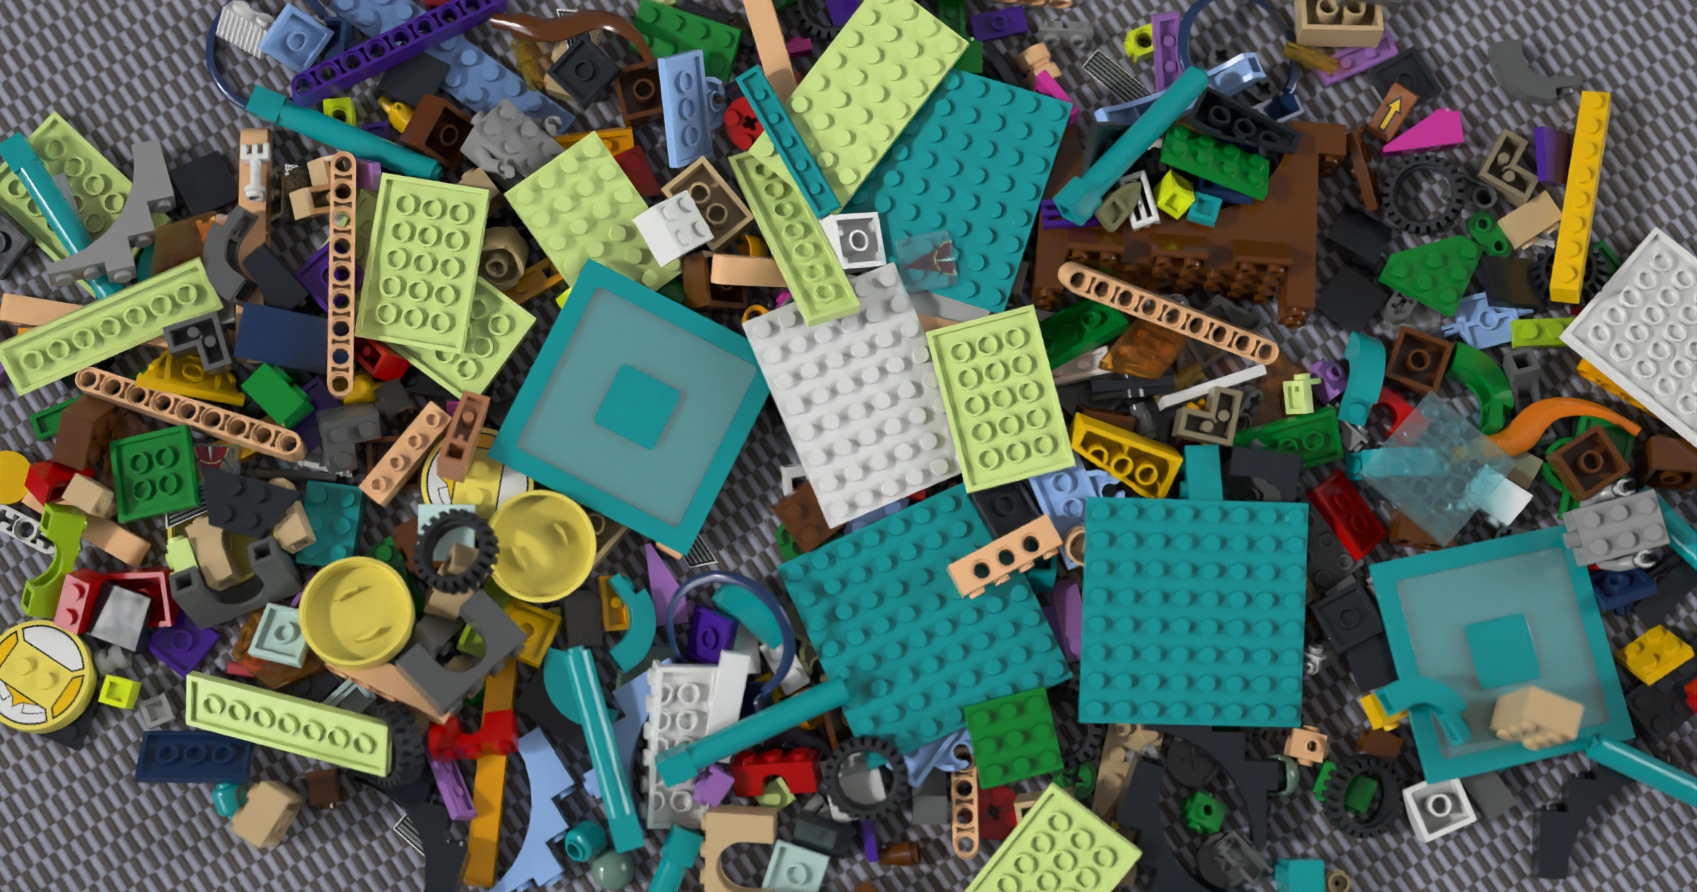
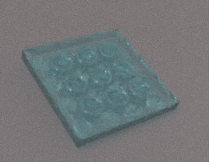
[1358,390,1517,547]

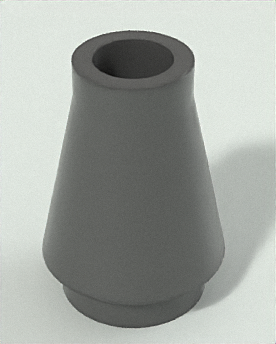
[1129,402,1160,440]

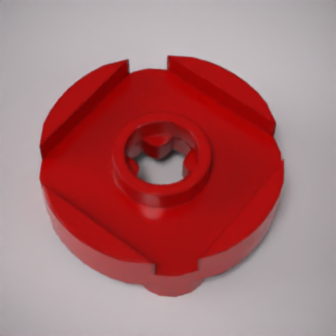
[723,96,765,150]
[965,785,1018,840]

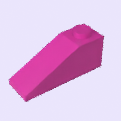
[1378,108,1464,158]

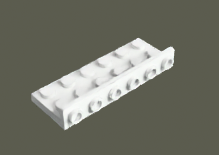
[639,660,718,829]

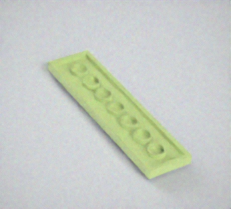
[728,152,861,328]
[0,256,224,396]
[186,670,392,777]

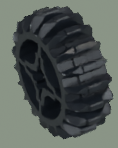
[1532,240,1608,310]

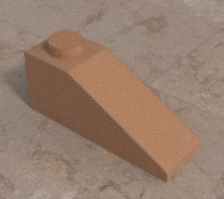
[437,390,491,483]

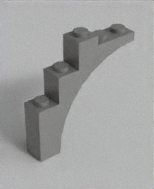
[46,139,176,286]

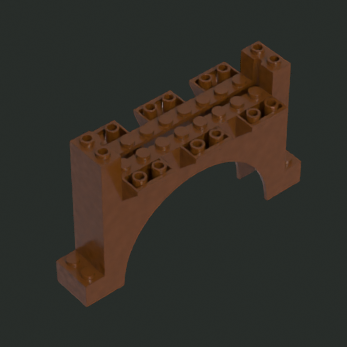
[1031,121,1347,329]

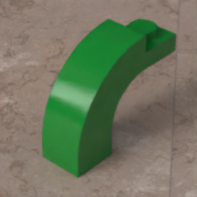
[1443,342,1514,437]

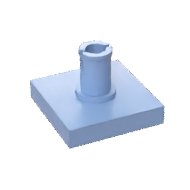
[258,2,335,73]

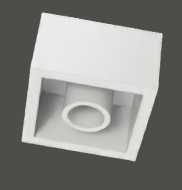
[633,190,714,267]

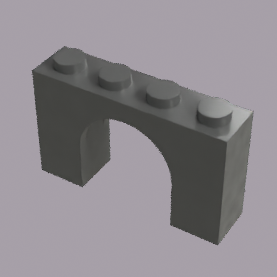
[169,535,304,631]
[396,588,527,717]

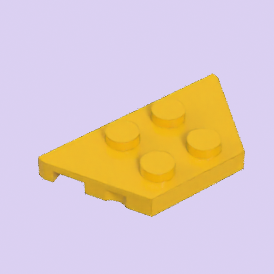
[135,348,245,407]

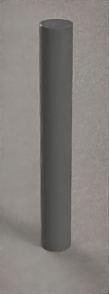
[254,467,338,484]

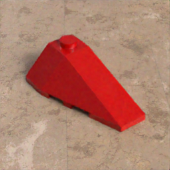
[97,566,180,627]

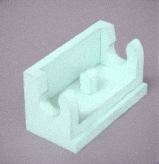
[321,680,378,714]

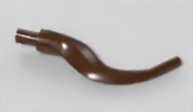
[490,9,658,69]

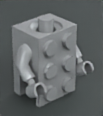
[460,98,566,191]
[1562,478,1670,572]

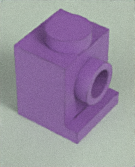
[1310,358,1348,405]
[692,763,735,808]

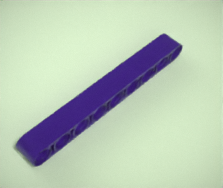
[291,0,508,107]

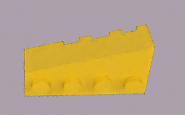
[1067,412,1183,499]

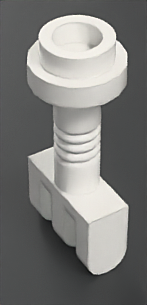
[241,143,271,202]

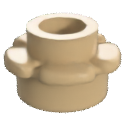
[1324,869,1351,892]

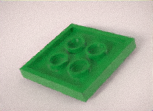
[109,424,200,524]
[962,685,1064,789]

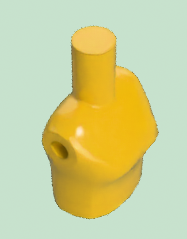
[377,95,414,134]
[339,373,392,406]

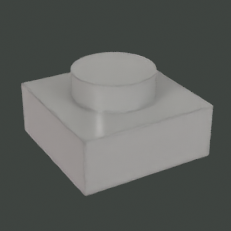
[139,693,177,729]

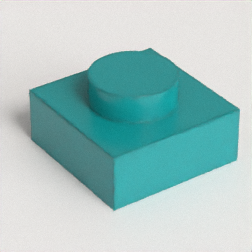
[1187,192,1222,228]

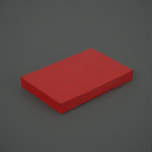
[1306,468,1388,562]

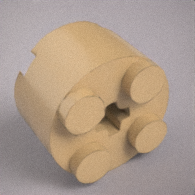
[478,226,529,291]

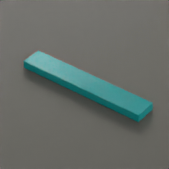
[735,65,842,220]

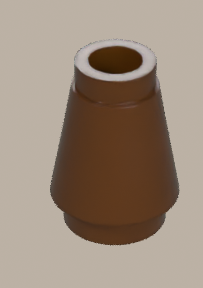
[879,839,921,867]

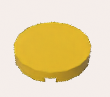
[0,450,32,506]

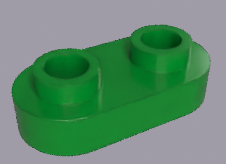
[1466,212,1512,257]

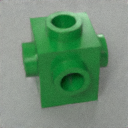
[1178,790,1228,834]

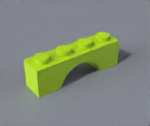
[20,502,87,619]

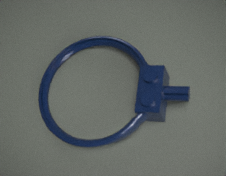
[205,0,376,110]
[1177,0,1305,154]
[666,570,795,721]

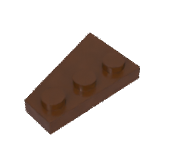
[1346,122,1383,212]

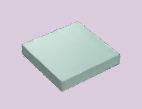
[418,504,476,561]
[248,602,310,668]
[761,839,830,892]

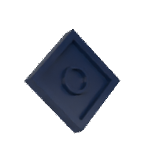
[1589,566,1658,617]

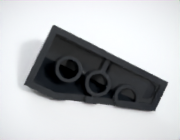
[1185,86,1303,155]

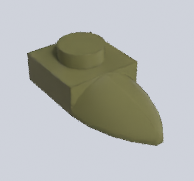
[1093,182,1141,232]

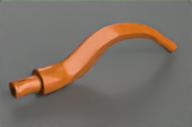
[1447,397,1642,464]

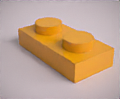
[598,574,629,632]

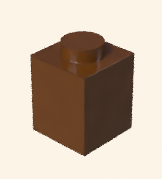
[1356,726,1404,765]
[306,768,344,810]

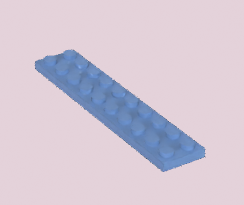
[327,0,576,135]

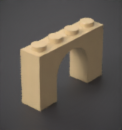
[185,478,317,592]
[700,805,777,892]

